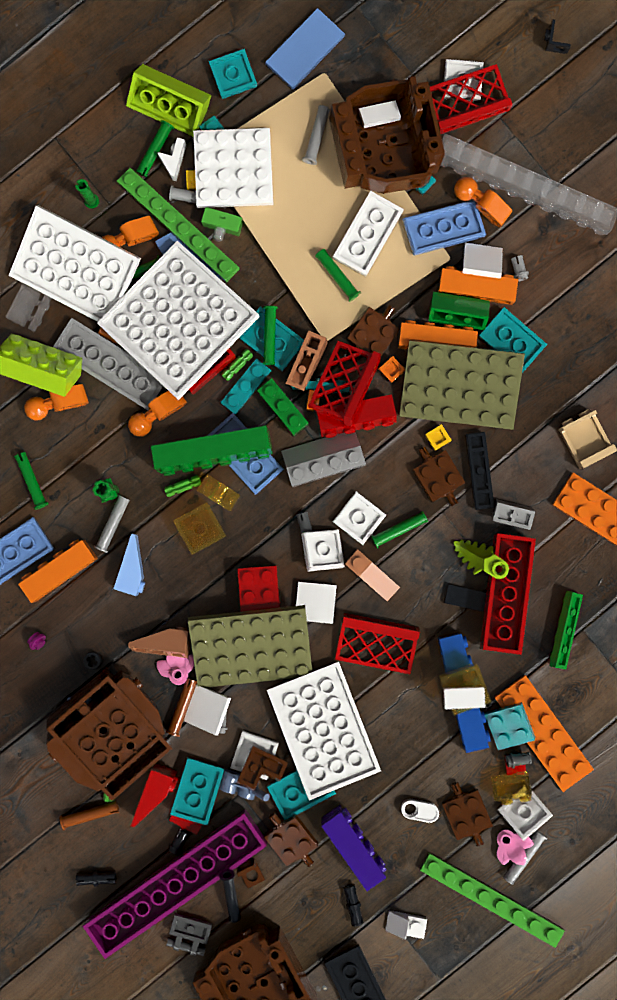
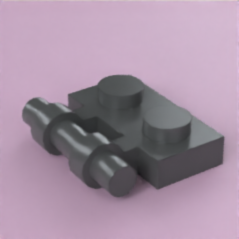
[166,913,212,956]

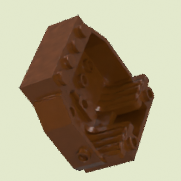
[329,76,445,194]
[46,667,172,801]
[193,924,317,1000]

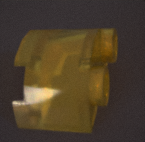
[491,771,532,805]

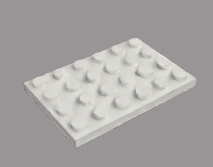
[9,205,141,322]
[267,662,381,800]

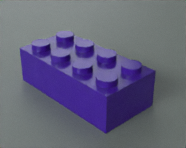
[321,805,387,891]

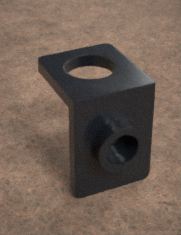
[544,19,571,54]

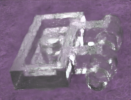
[5,284,52,332]

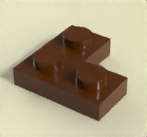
[236,746,288,791]

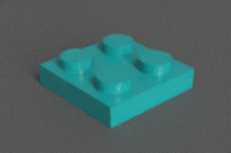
[209,49,258,99]
[485,702,536,750]

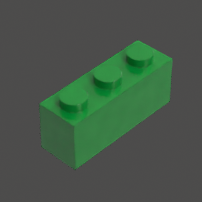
[428,291,490,330]
[257,378,309,436]

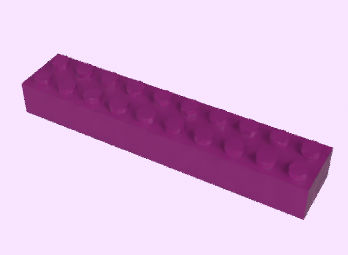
[83,809,267,959]

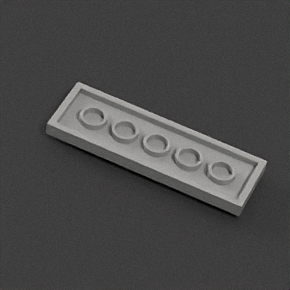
[53,318,164,410]

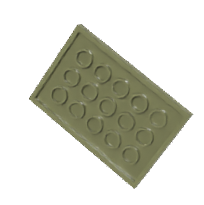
[399,340,525,430]
[188,605,312,688]

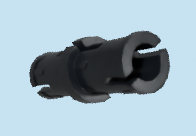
[76,870,116,887]
[343,884,364,927]

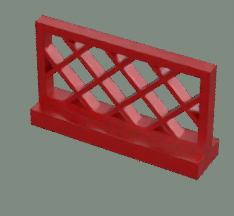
[430,64,513,134]
[308,341,381,427]
[335,613,420,674]

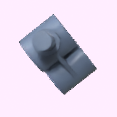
[219,769,270,801]

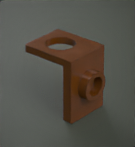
[236,859,265,888]

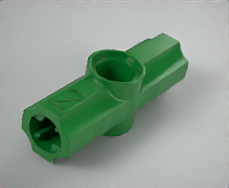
[93,478,120,503]

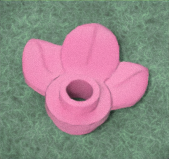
[157,654,194,685]
[497,830,534,865]

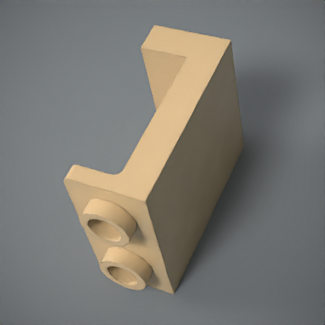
[558,409,617,470]

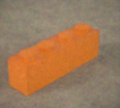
[438,266,518,305]
[398,320,478,349]
[18,539,98,603]

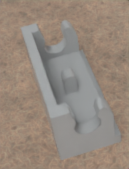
[492,499,535,530]

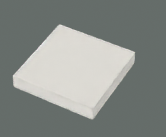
[443,59,484,102]
[462,243,503,278]
[333,492,386,545]
[301,529,345,572]
[296,582,337,624]
[184,685,231,735]
[230,730,279,780]
[498,785,553,841]

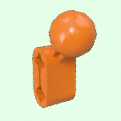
[454,176,512,227]
[101,216,159,247]
[24,384,89,421]
[128,391,187,437]

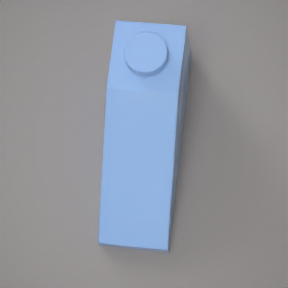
[114,534,145,596]

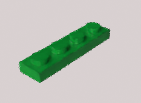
[549,591,583,670]

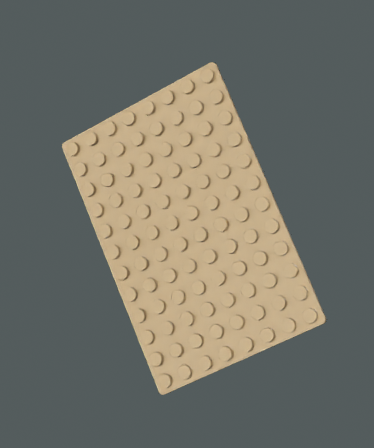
[234,73,450,341]

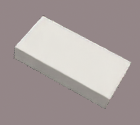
[359,100,401,128]
[444,687,485,709]

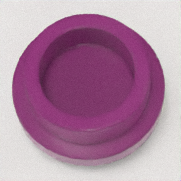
[27,632,46,650]

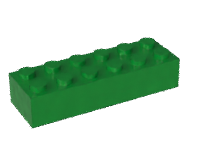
[151,426,273,476]

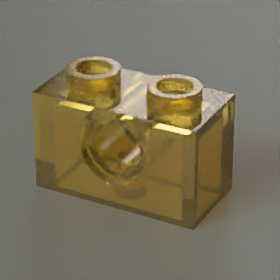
[197,474,241,512]

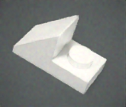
[158,138,186,181]
[385,910,427,939]

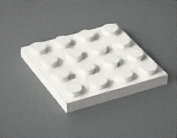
[194,128,273,208]

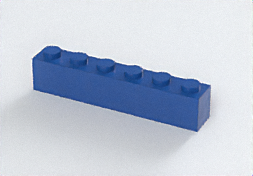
[437,632,491,753]

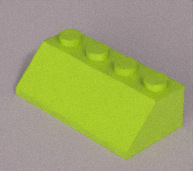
[126,64,211,137]

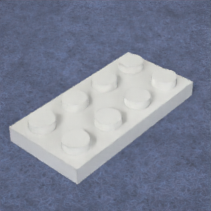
[333,191,404,277]

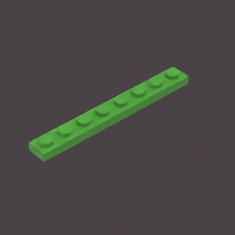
[117,168,240,283]
[420,852,565,948]

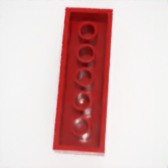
[480,533,536,655]

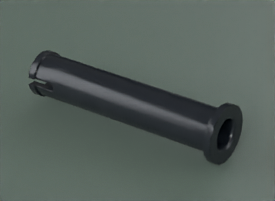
[219,869,241,923]

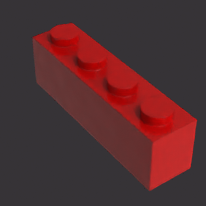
[317,394,397,438]

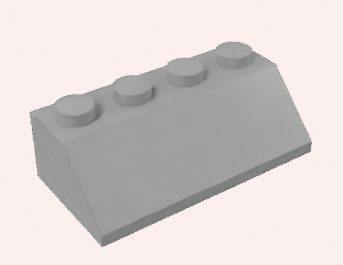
[281,432,366,487]

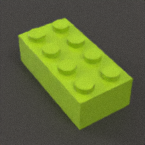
[0,333,82,397]

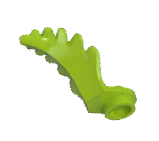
[453,540,509,579]

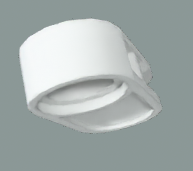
[401,799,439,823]

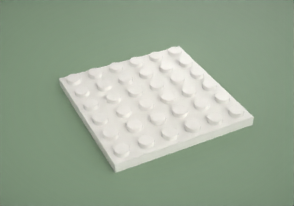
[97,241,260,400]

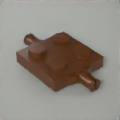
[347,305,400,362]
[412,447,465,506]
[442,782,493,847]
[264,812,318,867]

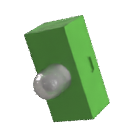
[201,207,243,242]

